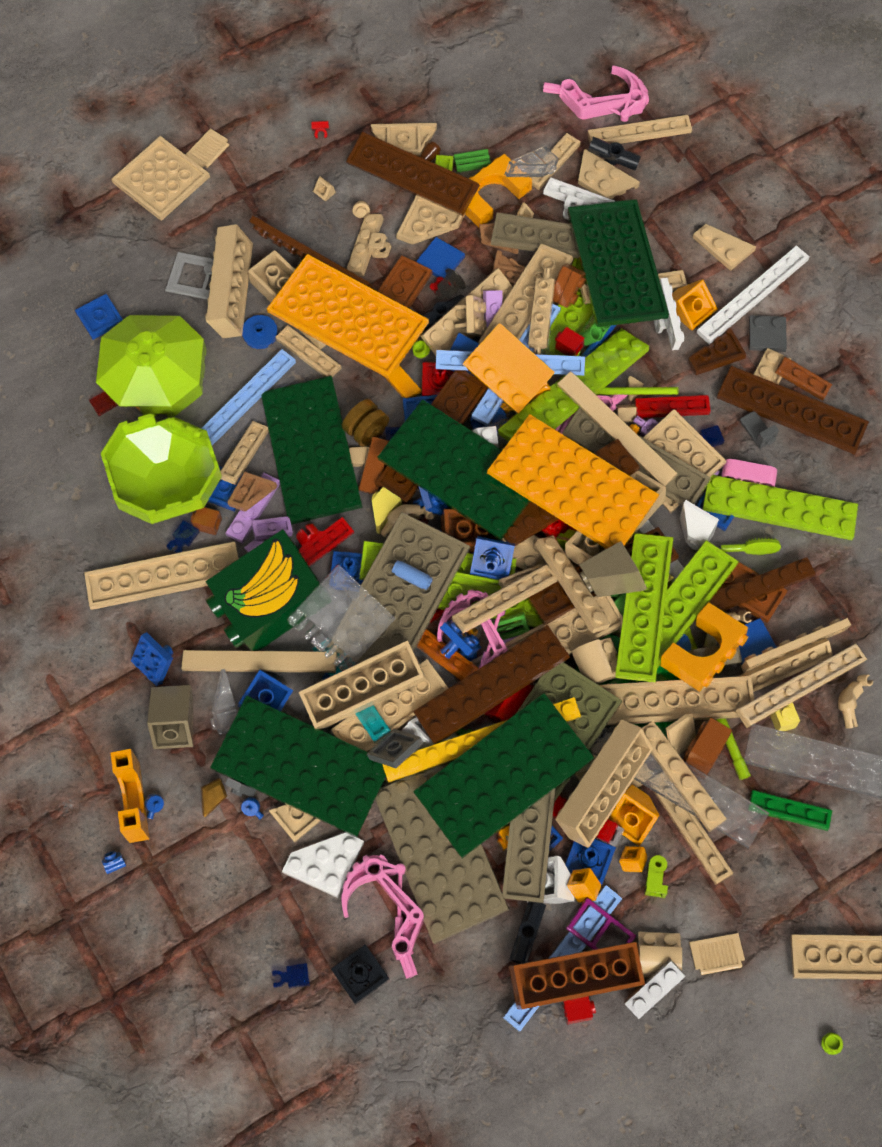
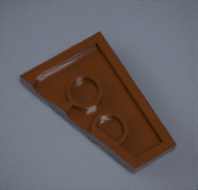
[688,328,746,375]

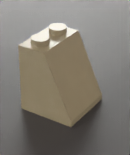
[579,541,647,597]
[147,685,193,749]

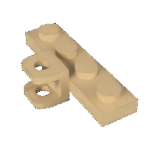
[347,214,391,276]

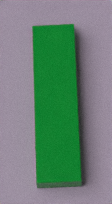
[747,790,833,831]

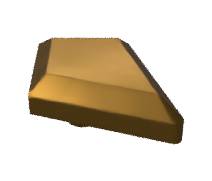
[201,778,227,817]

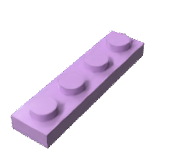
[226,473,280,544]

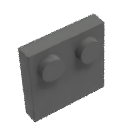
[749,315,787,352]
[367,729,423,768]

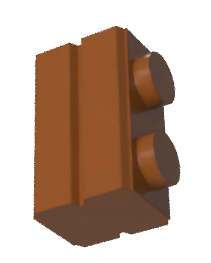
[553,264,586,308]

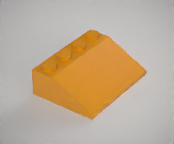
[462,323,555,414]

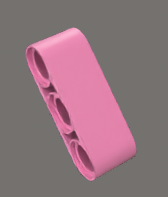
[721,459,777,487]

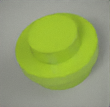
[413,341,430,358]
[821,1033,843,1055]

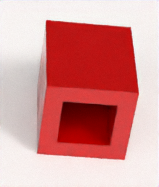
[555,327,585,356]
[562,996,596,1025]

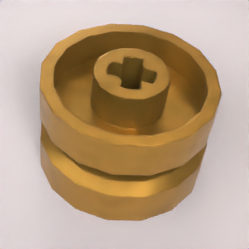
[342,399,389,447]

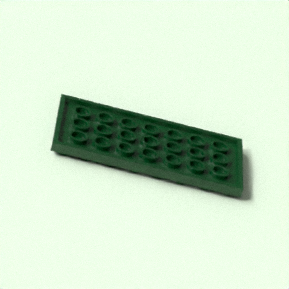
[567,199,669,327]
[261,376,363,525]
[377,399,530,540]
[413,693,594,859]
[210,696,386,837]

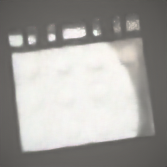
[287,565,396,671]

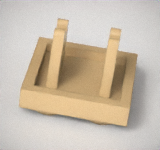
[455,295,487,336]

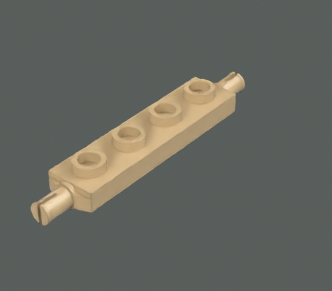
[528,267,555,355]

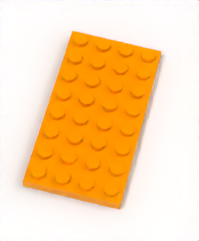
[267,254,429,379]
[487,414,659,549]

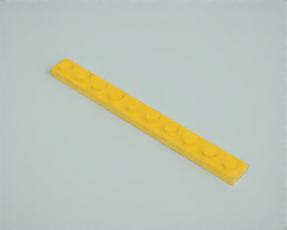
[383,697,581,782]

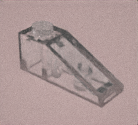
[504,146,559,177]
[210,669,238,735]

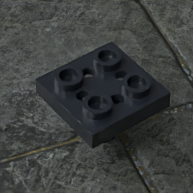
[331,944,390,1005]

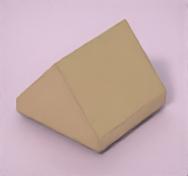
[313,176,336,201]
[517,202,534,218]
[627,376,644,401]
[616,404,636,422]

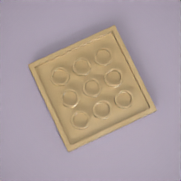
[112,136,210,221]
[643,410,726,513]

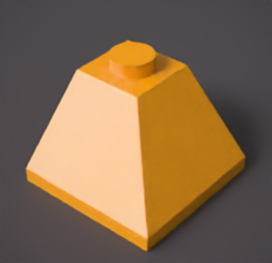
[672,279,718,330]
[609,784,660,847]

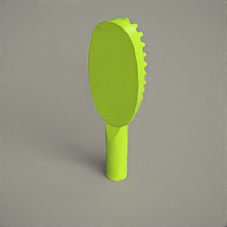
[720,537,781,555]

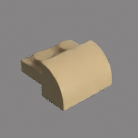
[572,638,617,684]
[638,931,682,978]

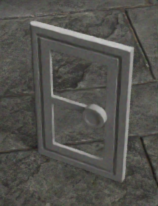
[165,252,214,299]

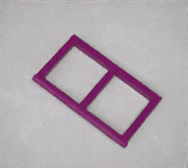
[566,898,636,950]

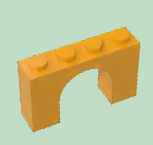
[465,154,532,227]
[661,602,748,692]
[110,749,150,843]

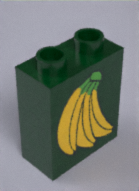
[205,529,332,651]

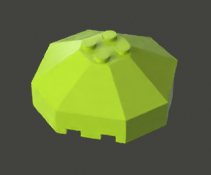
[96,315,207,417]
[101,414,222,524]

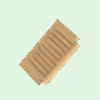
[185,128,229,168]
[666,714,696,754]
[689,933,745,975]

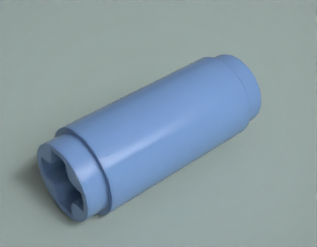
[392,560,433,590]

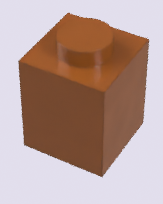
[191,507,222,535]

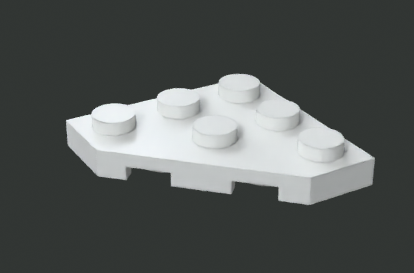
[282,833,364,898]

